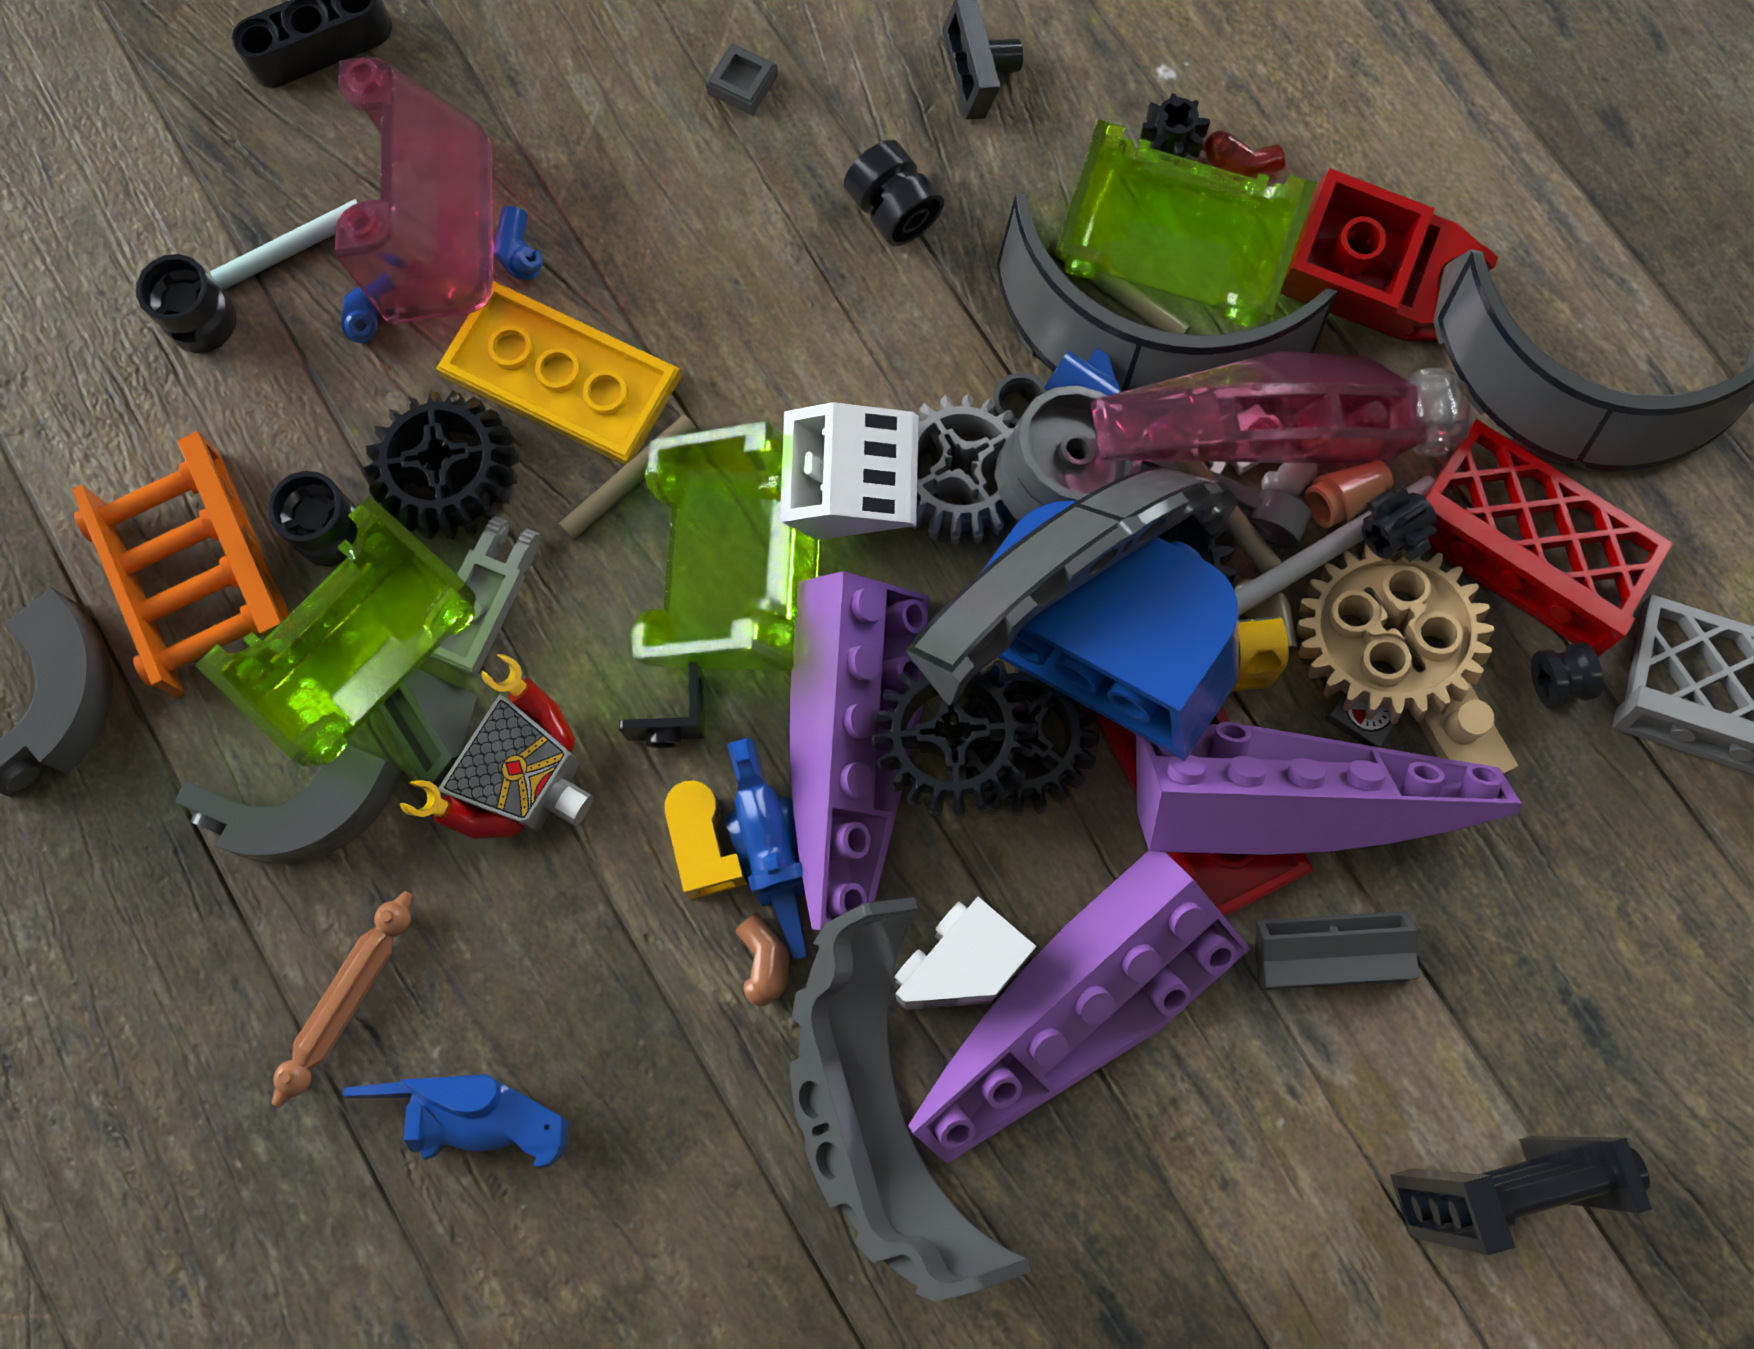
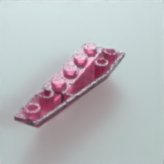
[1091,351,1428,464]

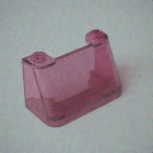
[335,57,493,325]

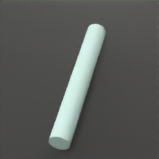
[210,199,366,291]

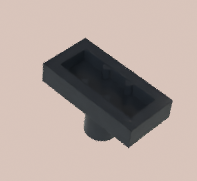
[942,0,1023,120]

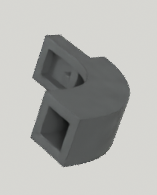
[0,587,113,796]
[174,738,403,864]

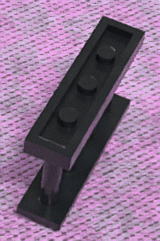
[1390,1136,1652,1255]

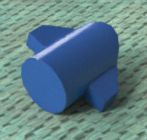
[1043,348,1120,402]

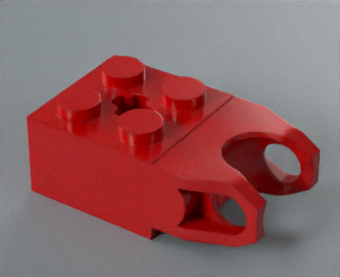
[1275,168,1498,344]

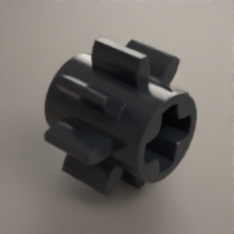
[1140,93,1210,167]
[1362,488,1437,562]

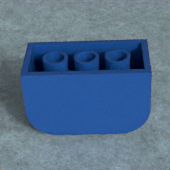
[982,501,1239,761]

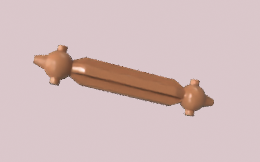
[271,891,413,1108]

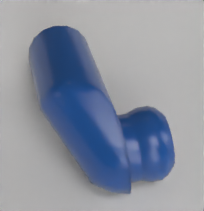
[493,206,543,280]
[341,268,402,343]

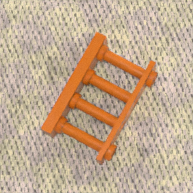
[71,431,301,699]

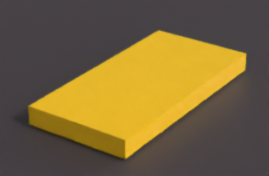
[436,279,682,465]

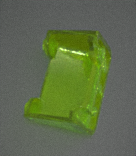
[1056,119,1317,328]
[631,421,819,672]
[195,496,476,767]

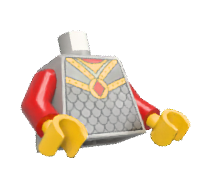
[400,654,594,839]

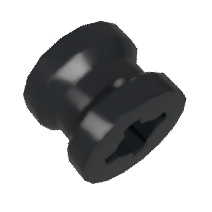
[1531,642,1604,709]

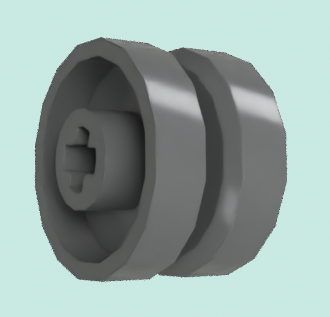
[995,385,1144,521]

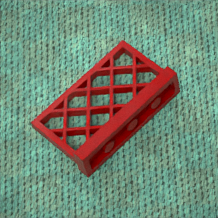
[1424,419,1673,657]

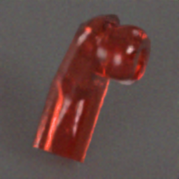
[1204,130,1285,182]

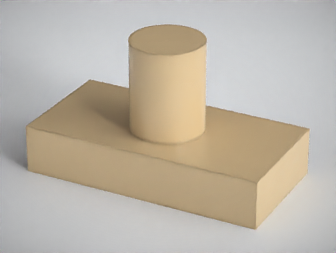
[1418,683,1519,774]

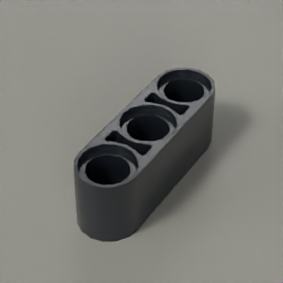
[231,0,393,88]

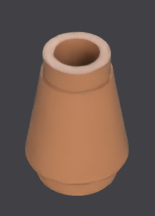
[1304,460,1394,528]

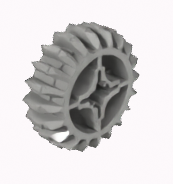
[912,393,1018,546]

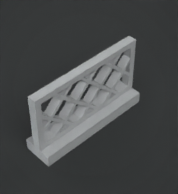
[1612,594,1754,775]

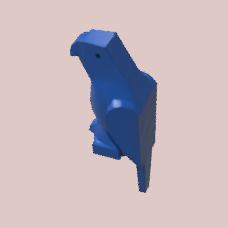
[726,737,807,961]
[343,1074,569,1169]

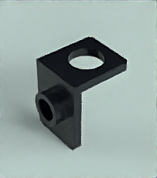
[619,661,705,749]

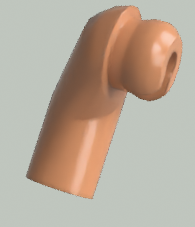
[735,912,791,1006]

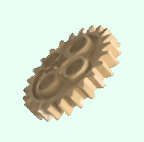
[1296,544,1494,724]

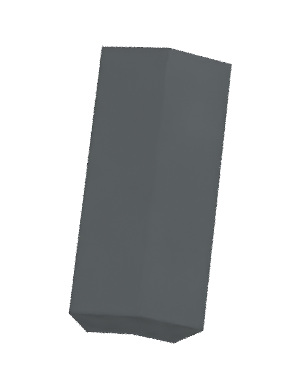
[1255,911,1420,990]

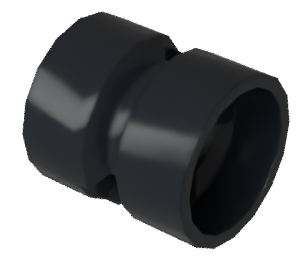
[844,140,944,246]
[136,254,236,353]
[267,471,366,567]

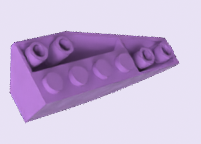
[790,571,929,931]
[1136,722,1522,855]
[908,851,1251,1163]

